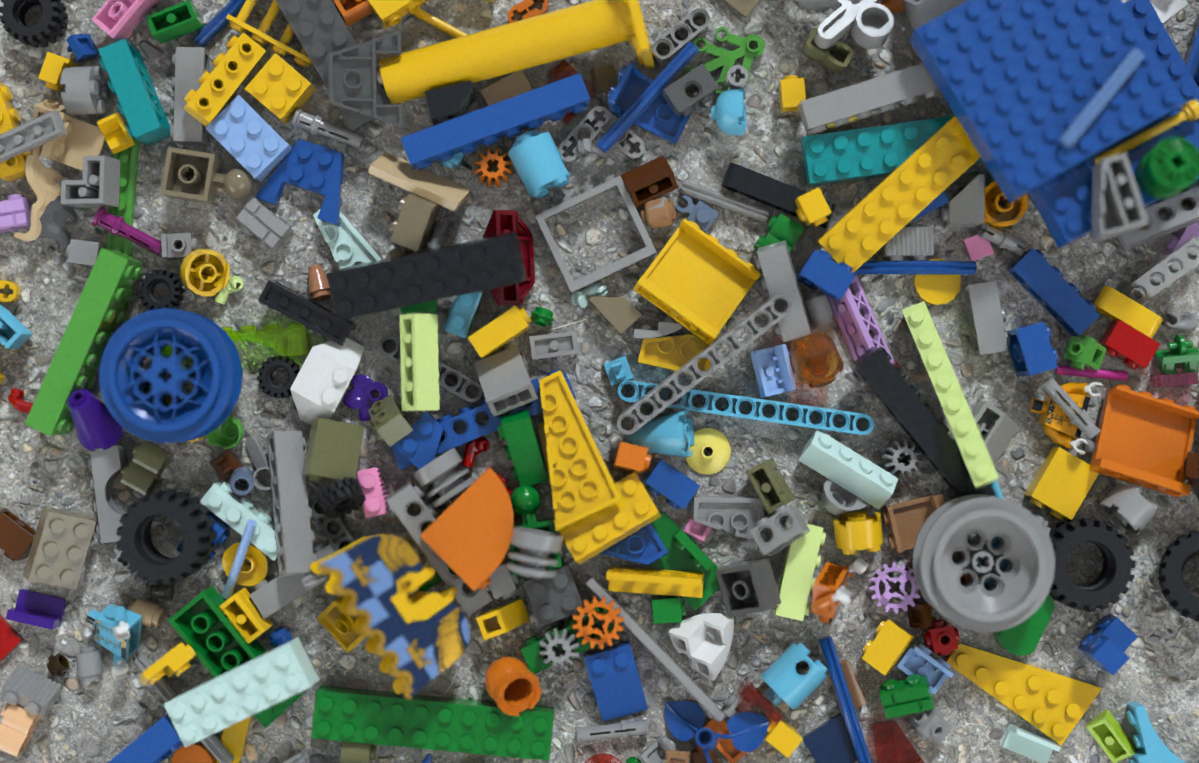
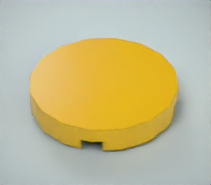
[913,258,962,305]

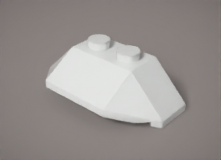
[290,338,365,425]

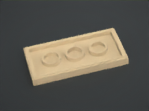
[368,151,471,211]

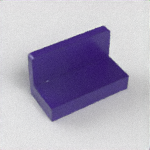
[6,589,66,630]

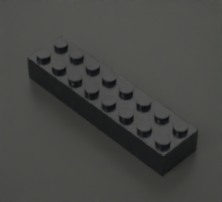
[326,231,527,320]

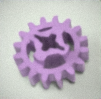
[869,562,921,614]

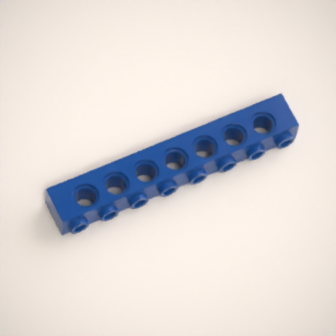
[391,369,576,470]

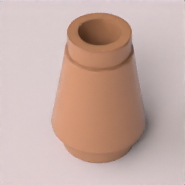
[308,265,331,301]

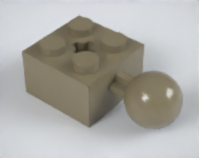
[160,147,254,205]
[385,193,441,259]

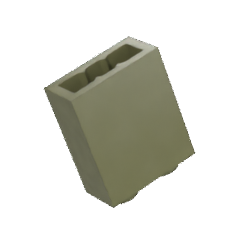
[302,417,364,484]

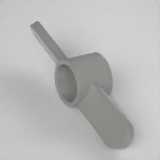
[245,436,273,508]

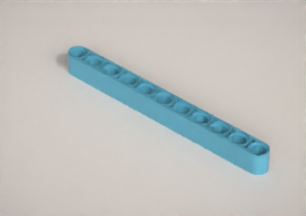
[617,380,874,435]

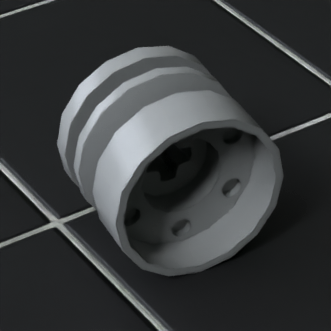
[413,448,476,509]
[506,527,563,579]

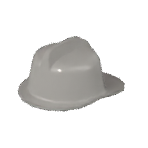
[820,480,869,516]

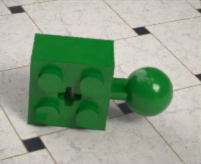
[509,486,563,576]

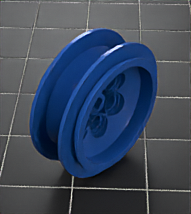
[99,308,243,443]

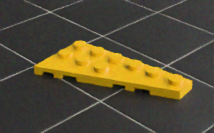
[539,370,622,531]
[944,642,1102,745]

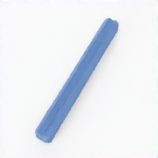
[1060,49,1144,148]

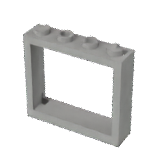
[535,175,657,294]

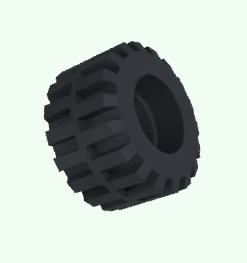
[0,0,68,48]

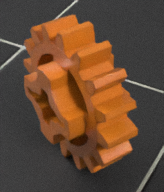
[572,596,624,649]

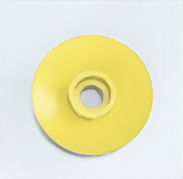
[685,428,731,475]

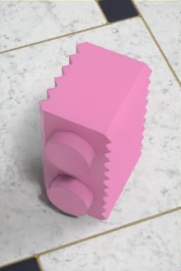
[356,466,392,518]

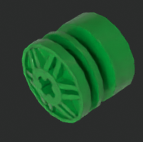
[1136,137,1199,199]

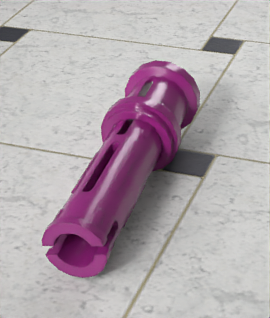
[92,206,162,256]

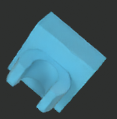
[603,356,633,386]

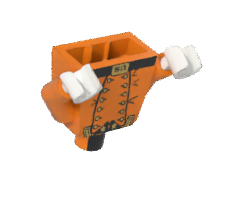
[811,558,869,623]

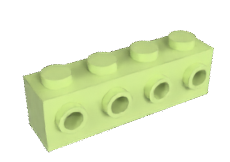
[400,313,440,411]
[772,523,826,621]

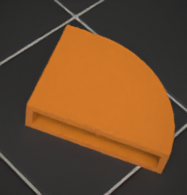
[420,467,514,591]

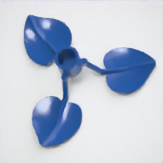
[665,701,770,763]

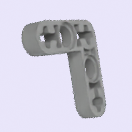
[558,106,645,164]

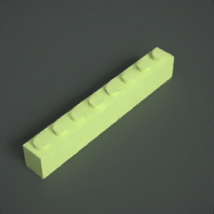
[902,301,999,490]

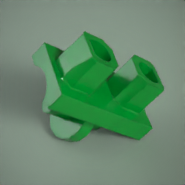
[1154,335,1199,375]

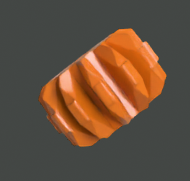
[474,148,513,188]

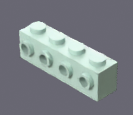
[798,429,898,510]
[200,482,278,561]

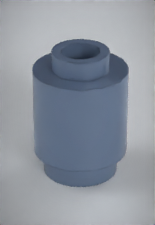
[230,467,254,496]

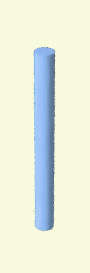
[222,520,257,599]

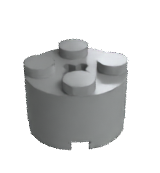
[61,66,111,115]
[1098,483,1158,537]

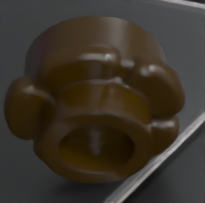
[47,653,70,676]

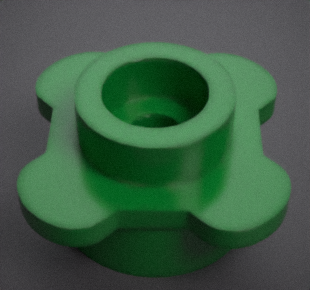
[530,307,554,327]

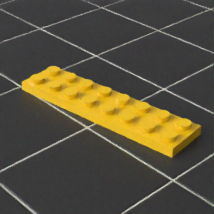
[817,115,981,273]

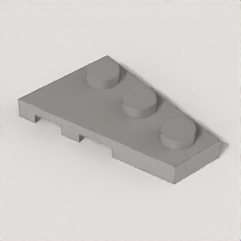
[692,496,764,542]

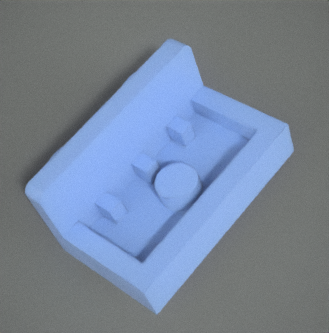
[750,344,796,398]
[895,642,954,695]

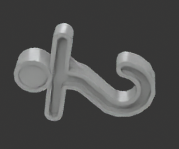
[794,0,894,49]

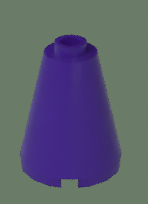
[68,390,124,451]

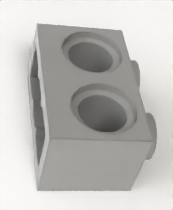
[750,505,810,556]

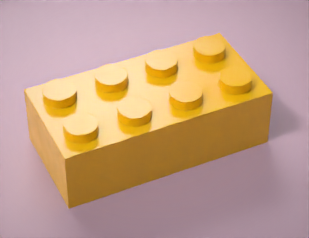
[552,472,662,565]

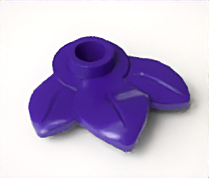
[342,374,388,421]

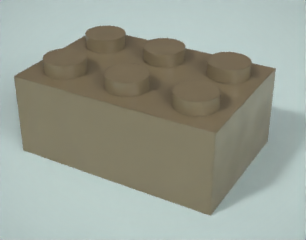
[23,506,96,590]

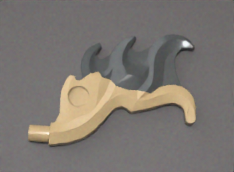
[14,146,77,253]

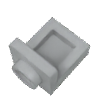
[723,692,743,718]
[637,737,677,763]

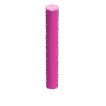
[1055,365,1128,381]

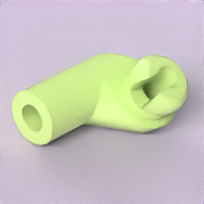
[214,276,244,305]

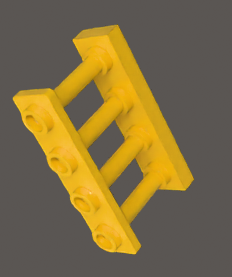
[226,0,314,68]

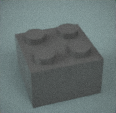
[715,557,781,616]
[523,563,585,627]

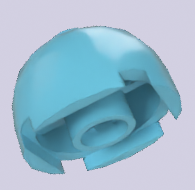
[711,87,747,136]

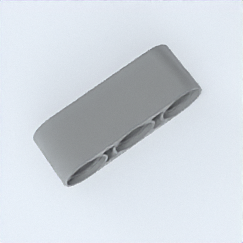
[652,8,710,64]

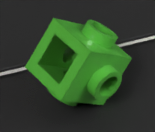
[1063,335,1107,371]

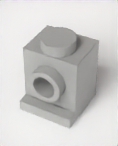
[161,233,200,260]

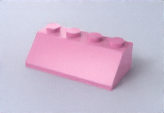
[91,0,160,41]

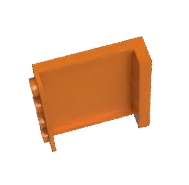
[1089,384,1199,498]

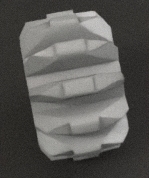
[882,439,923,479]
[539,628,579,670]

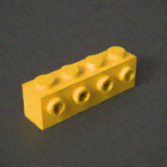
[182,32,266,127]
[0,82,30,182]

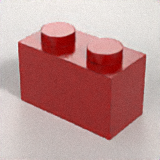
[1099,320,1160,370]

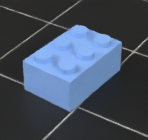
[205,95,292,182]

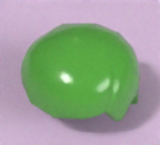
[205,414,244,449]

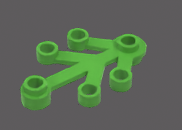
[680,27,765,95]

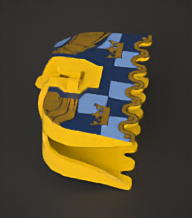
[310,534,470,699]

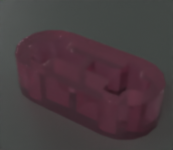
[1152,372,1199,388]

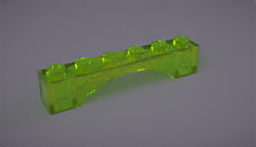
[164,323,311,363]

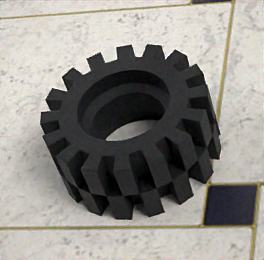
[137,269,185,310]
[257,356,300,398]
[318,477,366,518]

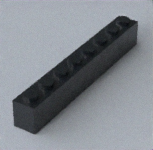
[851,346,995,497]

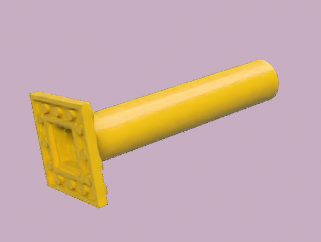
[379,0,655,105]

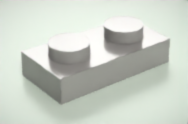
[529,330,579,360]

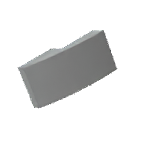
[633,318,682,339]

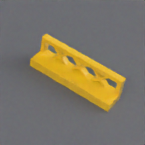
[606,566,704,598]

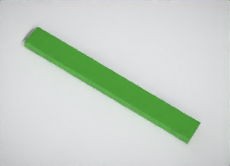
[106,137,140,324]

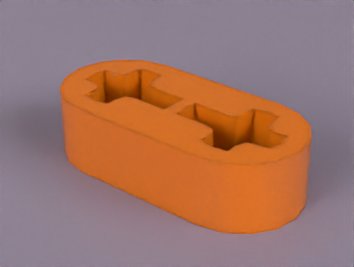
[507,0,549,23]

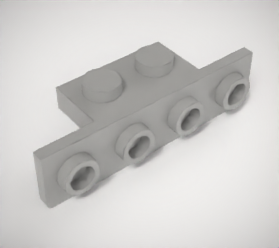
[1123,236,1199,305]

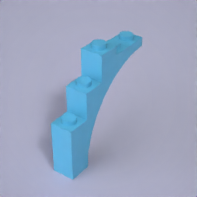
[1126,701,1185,763]

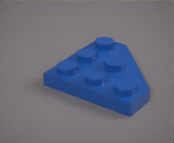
[599,523,669,566]

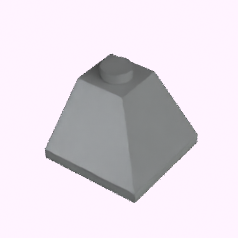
[941,174,984,228]

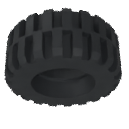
[116,489,217,585]
[1049,518,1135,611]
[1158,530,1199,622]

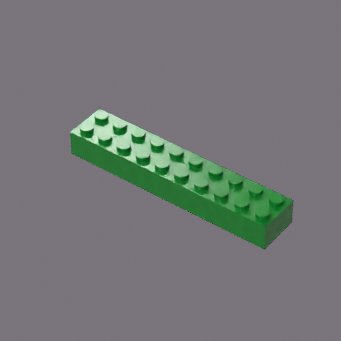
[311,685,555,761]

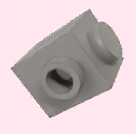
[488,561,520,600]

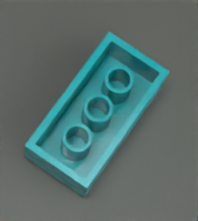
[98,38,171,146]

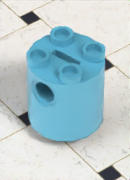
[508,131,571,200]
[761,642,828,710]

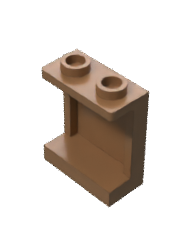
[881,493,945,554]

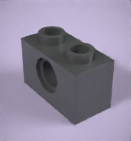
[662,63,719,118]

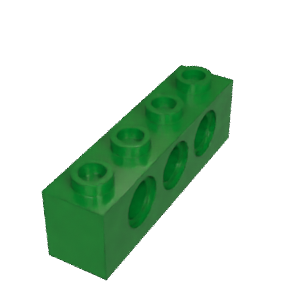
[520,607,619,674]

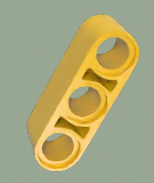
[1093,285,1163,339]

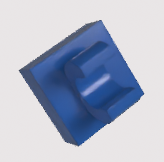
[66,34,100,62]

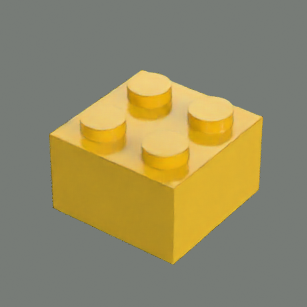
[245,53,316,124]

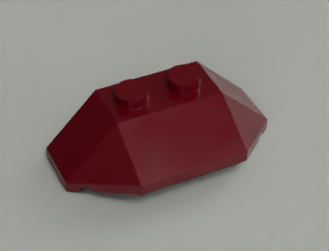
[483,210,535,306]

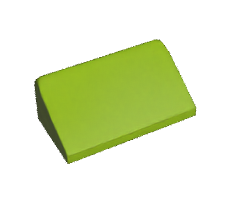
[1085,709,1136,763]

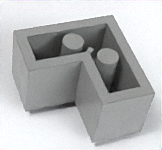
[61,155,120,208]

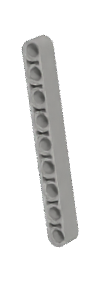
[617,294,792,435]

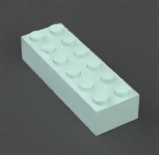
[164,637,319,747]

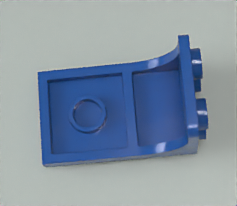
[607,61,692,145]

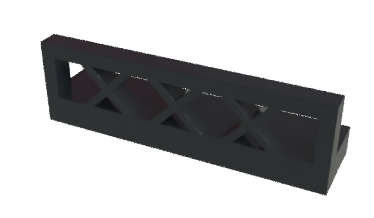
[258,280,357,346]

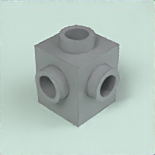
[909,706,953,746]

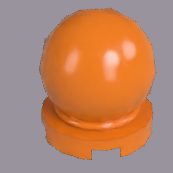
[484,657,542,716]

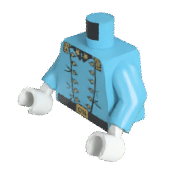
[86,604,142,680]

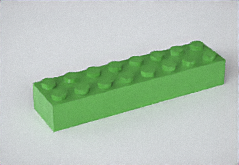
[25,248,143,436]

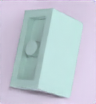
[1001,724,1061,763]

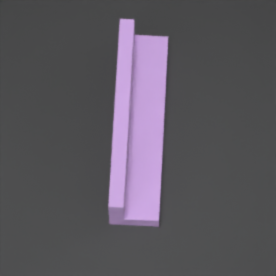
[827,277,894,364]

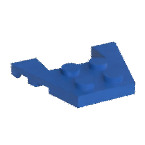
[255,139,345,227]

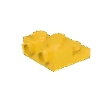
[138,642,196,686]

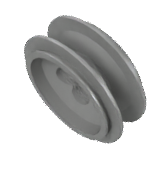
[912,494,1055,632]

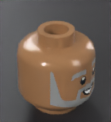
[641,196,676,230]

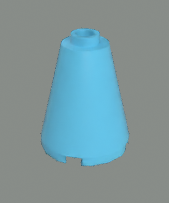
[627,410,694,457]

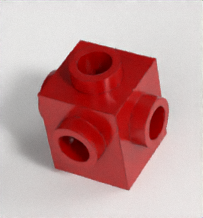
[923,619,960,656]

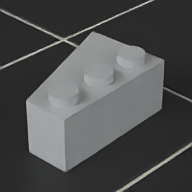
[1091,153,1149,243]

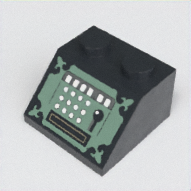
[425,81,476,126]

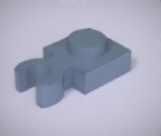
[675,195,719,233]

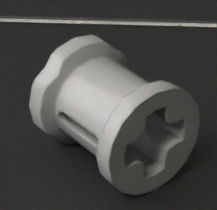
[725,65,748,89]

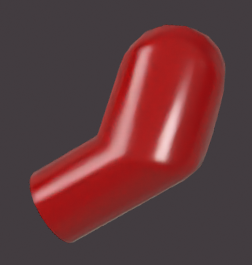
[8,388,34,414]
[462,437,490,467]

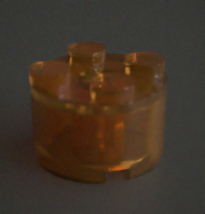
[789,331,844,388]

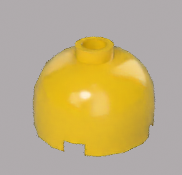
[180,249,230,297]

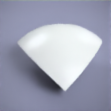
[668,613,734,681]

